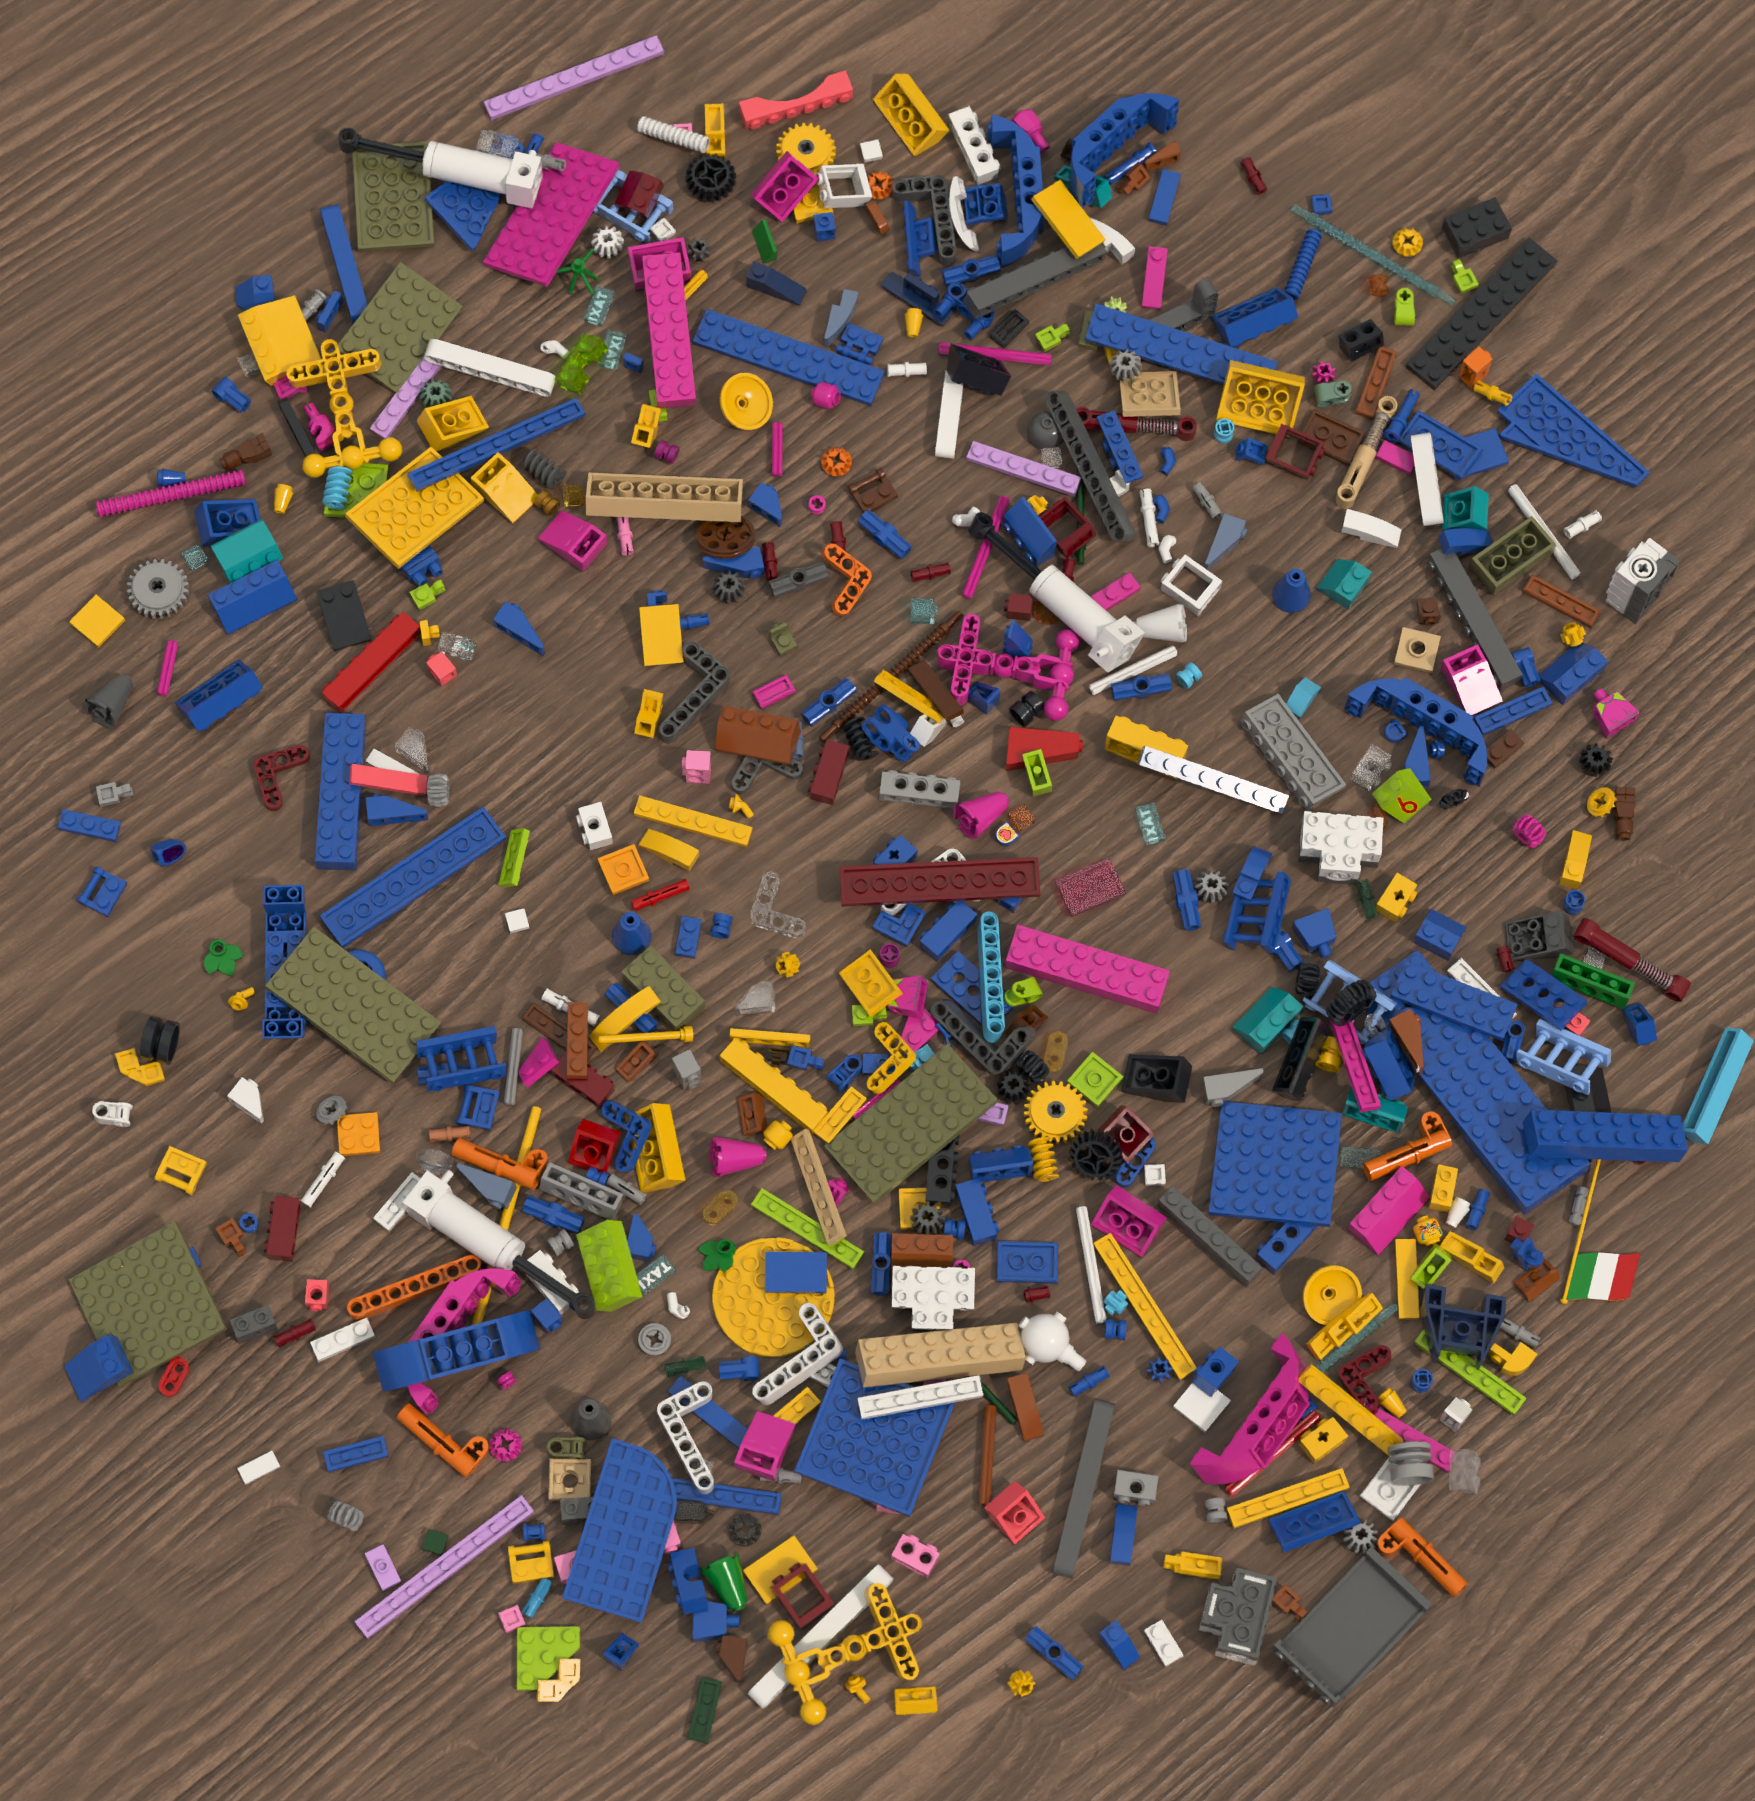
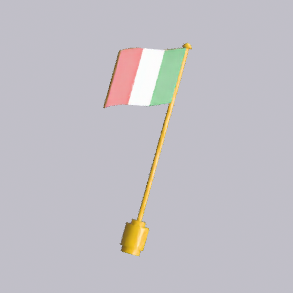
[1560,1159,1640,1304]

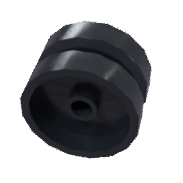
[140,1016,180,1065]

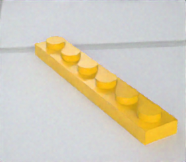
[634,795,753,848]
[1299,1364,1403,1456]
[1226,1468,1350,1529]

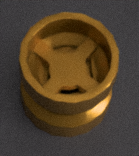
[534,490,561,516]

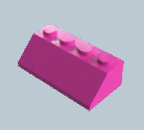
[1347,1166,1430,1256]

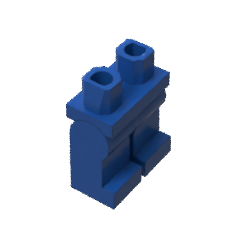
[400,545,443,587]

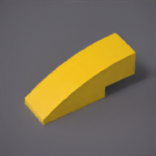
[705,104,725,158]
[638,829,699,872]
[1440,1231,1505,1284]

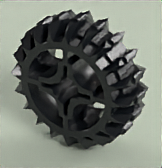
[685,153,736,203]
[1326,979,1377,1026]
[1069,1128,1123,1181]

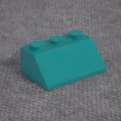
[211,519,283,583]
[1232,986,1304,1055]
[1342,1088,1408,1134]

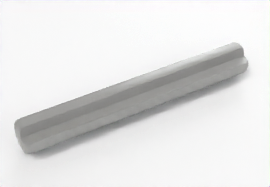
[504,1028,523,1105]

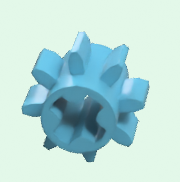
[1103,1290,1129,1315]

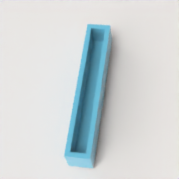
[1683,1027,1754,1145]

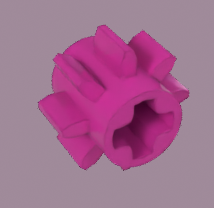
[1312,361,1336,384]

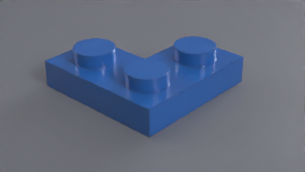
[872,903,926,947]

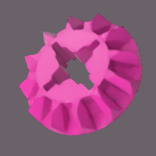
[489,1428,522,1462]

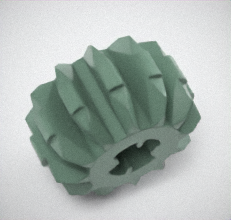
[420,378,452,408]

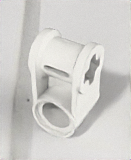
[92,1101,133,1127]

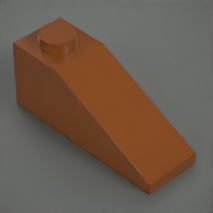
[1388,1009,1423,1076]

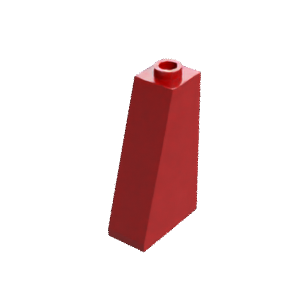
[1006,727,1083,771]

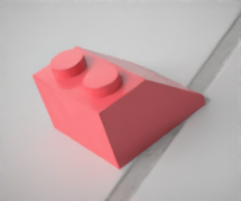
[984,1481,1045,1545]

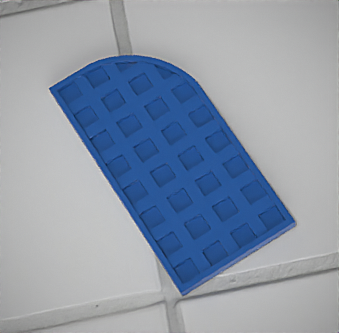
[562,1438,677,1623]

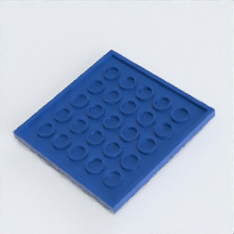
[1209,1101,1342,1227]
[794,1358,955,1517]

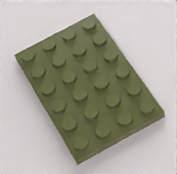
[352,141,435,252]
[334,262,463,394]

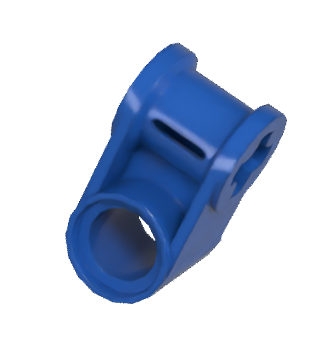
[826,1054,863,1093]

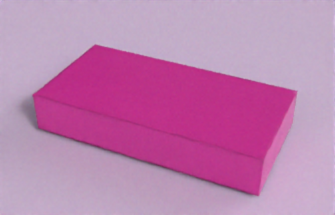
[1376,440,1415,475]
[752,674,796,710]

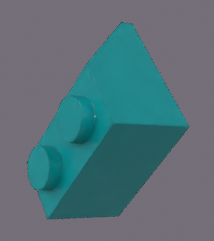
[1442,486,1489,530]
[1316,559,1372,610]

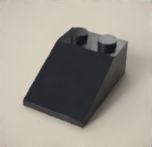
[316,580,372,651]
[1121,1054,1192,1103]

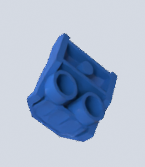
[964,183,1008,225]

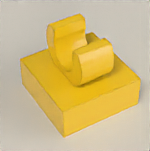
[420,620,440,646]

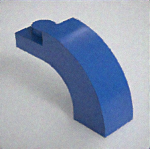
[1232,846,1273,902]

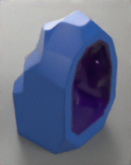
[150,839,186,867]

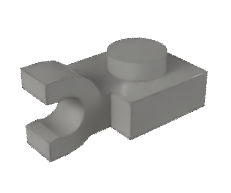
[96,782,134,807]

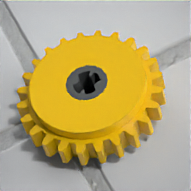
[776,123,836,175]
[1024,1081,1088,1144]

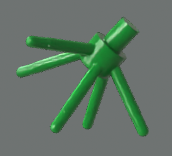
[556,248,599,295]

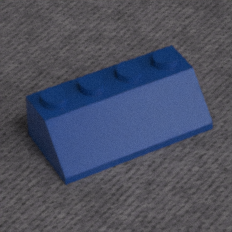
[1210,287,1298,347]
[208,560,297,635]
[175,659,263,732]

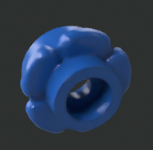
[1429,740,1445,759]

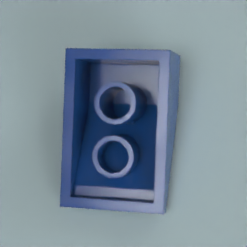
[194,499,260,546]
[64,1334,134,1402]

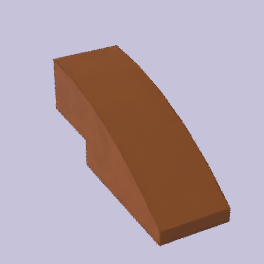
[1007,1373,1044,1442]

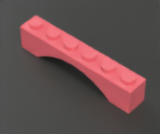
[739,70,853,130]

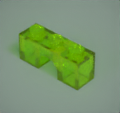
[555,333,609,394]

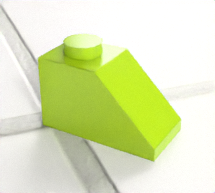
[1022,749,1052,797]
[1410,1243,1452,1289]

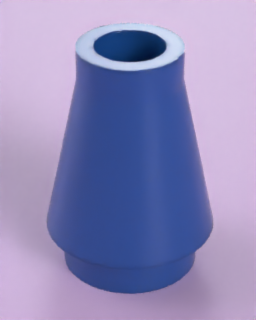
[157,468,185,487]

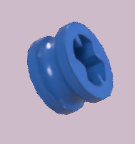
[239,1213,259,1233]

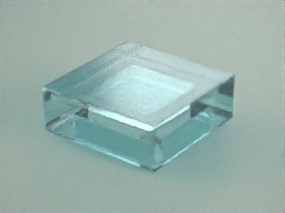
[182,544,209,571]

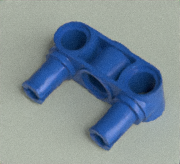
[933,282,995,340]

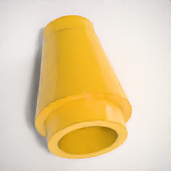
[904,308,923,338]
[273,484,294,514]
[1377,1387,1407,1418]

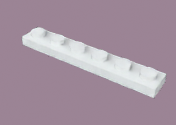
[858,1375,983,1420]

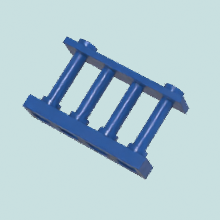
[1223,869,1291,953]
[416,1026,506,1092]

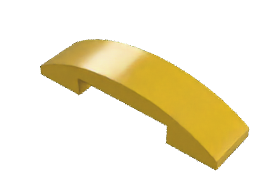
[589,986,661,1052]

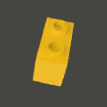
[1375,873,1418,922]
[1428,1164,1458,1213]
[1299,1417,1348,1464]

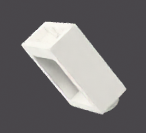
[816,164,872,208]
[1160,555,1222,616]

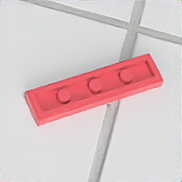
[349,764,427,796]

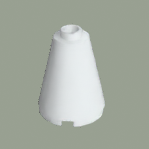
[1134,604,1187,642]

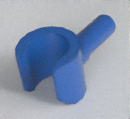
[936,1022,958,1048]

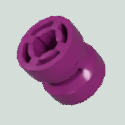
[654,440,680,465]
[880,943,900,968]

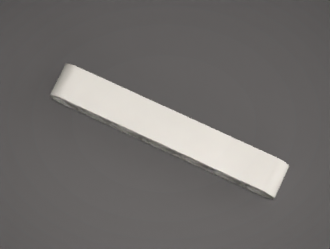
[424,339,556,397]

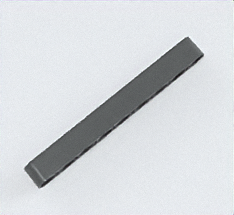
[1046,391,1135,542]
[1053,1399,1115,1579]

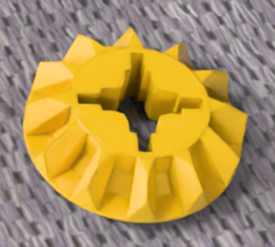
[1393,228,1423,256]
[1587,787,1617,817]

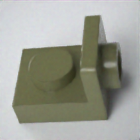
[769,622,797,657]

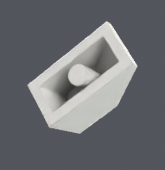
[910,714,948,747]
[227,1077,264,1124]
[1439,1397,1473,1433]

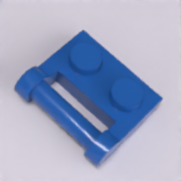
[76,866,127,917]
[455,1085,500,1131]

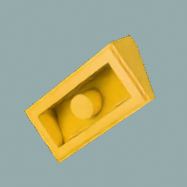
[894,1686,937,1715]

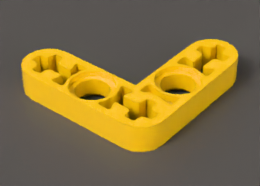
[867,1022,916,1094]

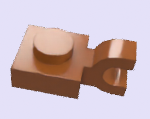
[1115,163,1150,195]
[215,1218,246,1257]
[1272,1584,1307,1621]

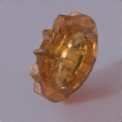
[1033,600,1060,625]

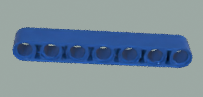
[320,204,367,324]

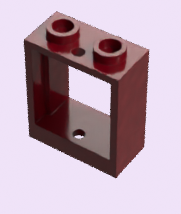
[1266,424,1326,480]
[1039,497,1096,559]
[770,1562,834,1628]

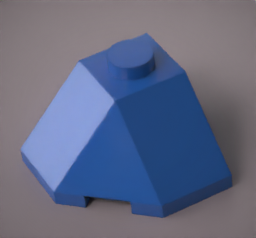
[235,275,275,311]

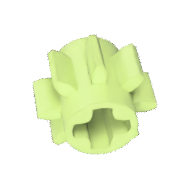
[1104,297,1127,313]

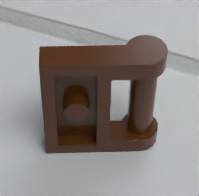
[847,468,898,513]

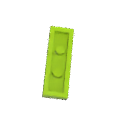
[499,828,530,888]

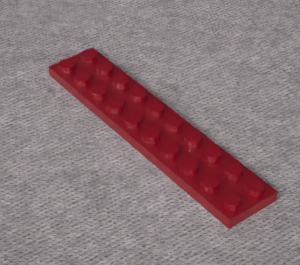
[840,857,1040,907]

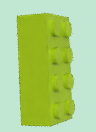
[576,1220,642,1312]

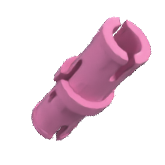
[616,517,634,556]

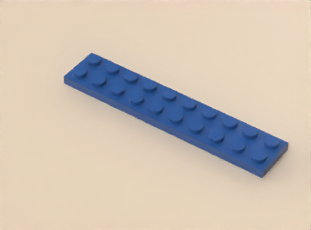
[1085,303,1277,385]
[693,309,885,406]
[320,806,506,948]

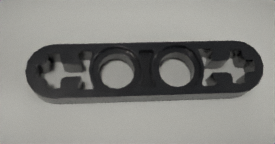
[277,397,316,458]

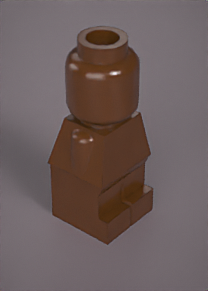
[219,433,272,470]
[1613,787,1635,841]

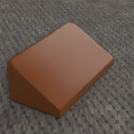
[738,1092,767,1136]
[1514,1259,1560,1302]

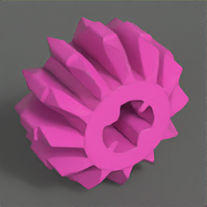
[1512,814,1547,848]

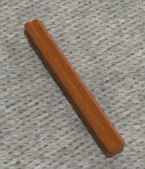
[978,1405,996,1506]

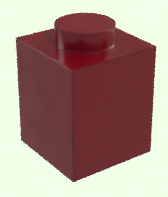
[1004,593,1033,621]
[1504,1216,1534,1243]

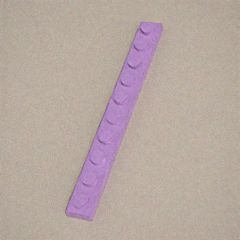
[484,35,664,120]
[355,1495,534,1639]

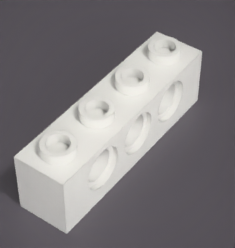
[948,106,1000,185]

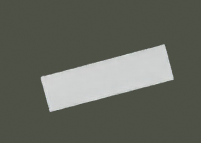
[366,749,419,774]

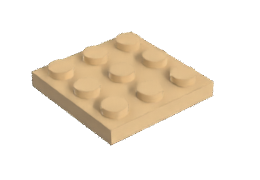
[1119,371,1181,417]

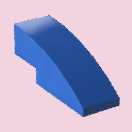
[1439,528,1493,555]
[1110,1504,1137,1566]

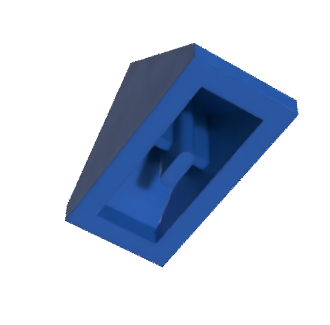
[968,682,1000,715]
[603,1633,639,1671]

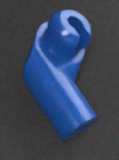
[1160,447,1176,476]
[1153,495,1170,524]

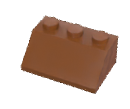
[891,1233,953,1279]

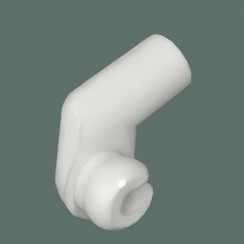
[540,341,569,359]
[952,507,980,527]
[1158,535,1176,564]
[666,1292,690,1319]

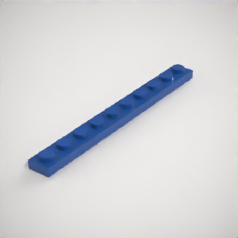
[407,398,586,492]

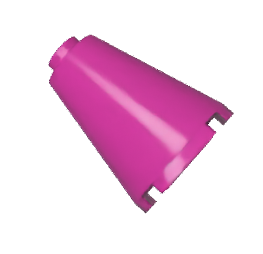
[953,791,1009,839]
[709,1137,766,1177]

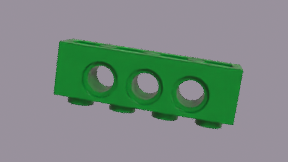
[1552,953,1635,1009]

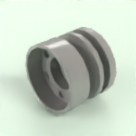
[1388,1441,1434,1486]

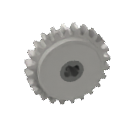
[127,559,190,619]

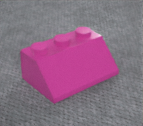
[751,151,819,222]
[628,237,691,290]
[1091,1185,1167,1257]

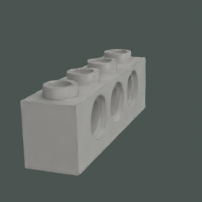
[879,770,960,809]
[539,1162,623,1220]

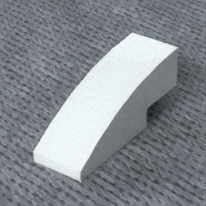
[1090,218,1135,264]
[1342,509,1401,548]

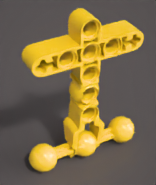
[287,339,402,478]
[768,1583,922,1725]

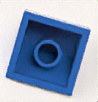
[1413,909,1467,961]

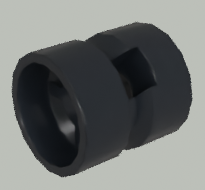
[1009,691,1044,727]

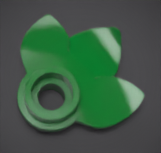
[204,939,243,976]
[698,1239,736,1272]

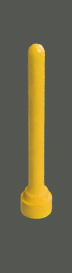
[597,1026,693,1044]

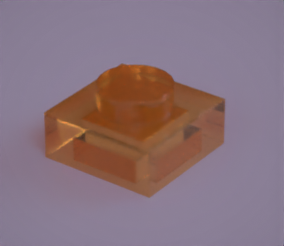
[1008,804,1035,832]

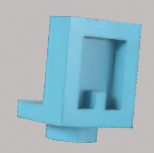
[910,1044,934,1072]

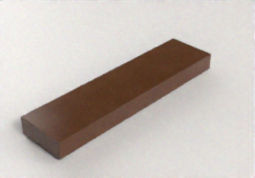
[908,660,964,722]
[521,1002,597,1062]

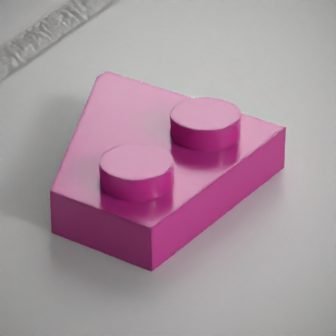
[901,1008,943,1052]
[518,1037,559,1087]

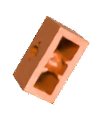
[1458,346,1492,389]

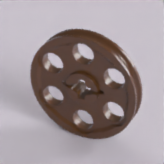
[697,516,755,559]

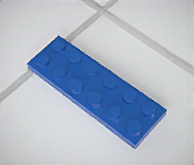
[1391,961,1518,1041]

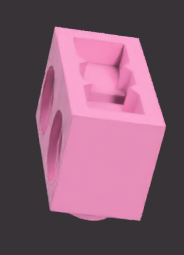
[682,750,711,784]
[891,1534,940,1579]

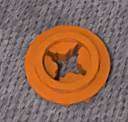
[867,171,893,199]
[821,447,852,476]

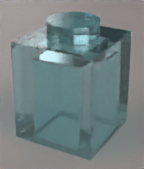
[911,599,938,624]

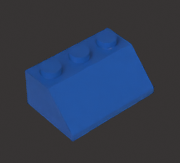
[1002,496,1057,567]
[1539,643,1608,705]
[1363,1027,1416,1101]
[968,1145,1033,1183]

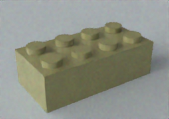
[1469,516,1556,596]
[621,946,706,1031]

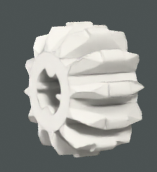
[591,226,624,259]

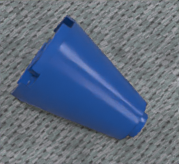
[1272,569,1311,613]
[612,912,652,955]

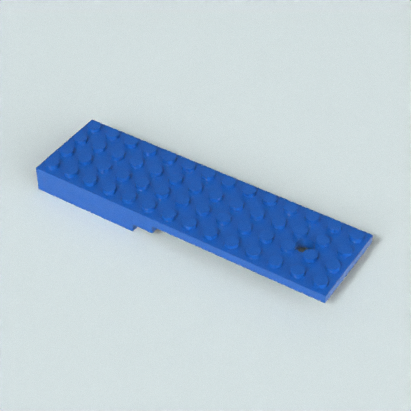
[1367,950,1590,1215]

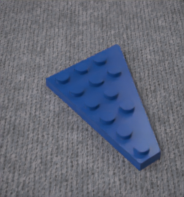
[425,135,524,252]

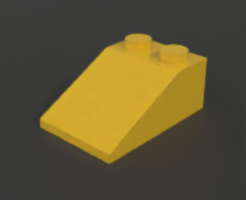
[416,396,489,452]

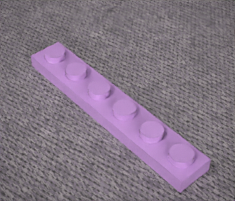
[370,358,442,439]
[966,441,1081,497]

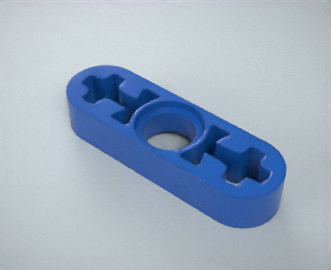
[1115,1137,1156,1188]

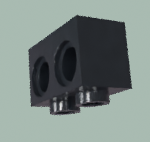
[1338,319,1384,362]

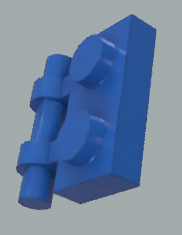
[836,323,883,365]

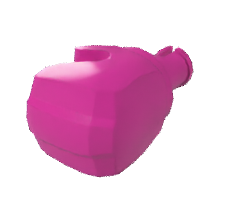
[1010,109,1050,154]
[303,403,336,452]

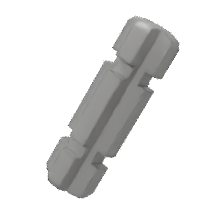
[1569,1186,1589,1226]

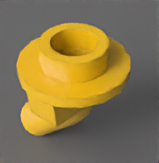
[729,794,754,819]
[228,987,255,1010]
[845,1675,871,1704]

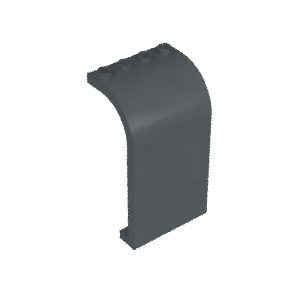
[1272,1547,1432,1708]

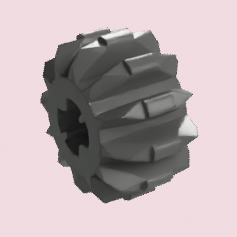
[712,570,746,604]
[910,1201,945,1235]

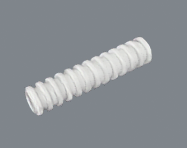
[637,116,710,153]

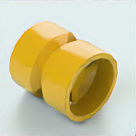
[1315,1036,1343,1073]

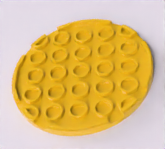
[712,1237,834,1357]

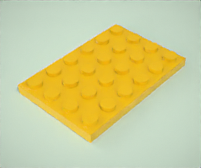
[345,447,484,569]

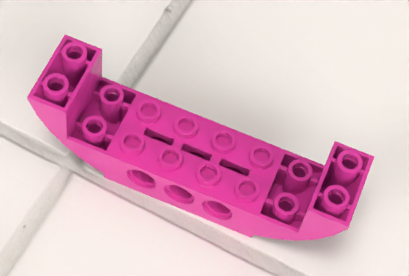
[408,1268,521,1416]
[1190,1333,1310,1485]

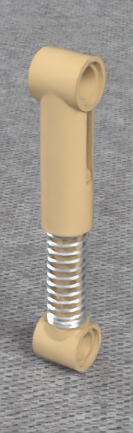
[1336,396,1397,509]

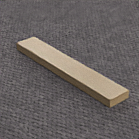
[791,1129,846,1246]

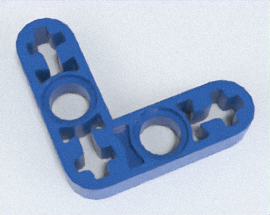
[601,1100,651,1173]

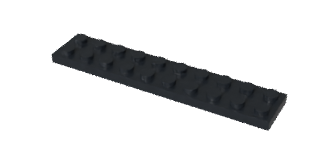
[1406,238,1558,390]

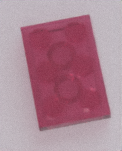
[1055,858,1126,917]

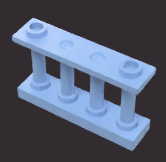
[592,170,673,244]
[1302,960,1398,1045]
[1517,1019,1611,1095]

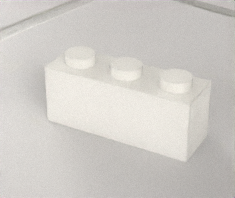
[526,1250,579,1314]

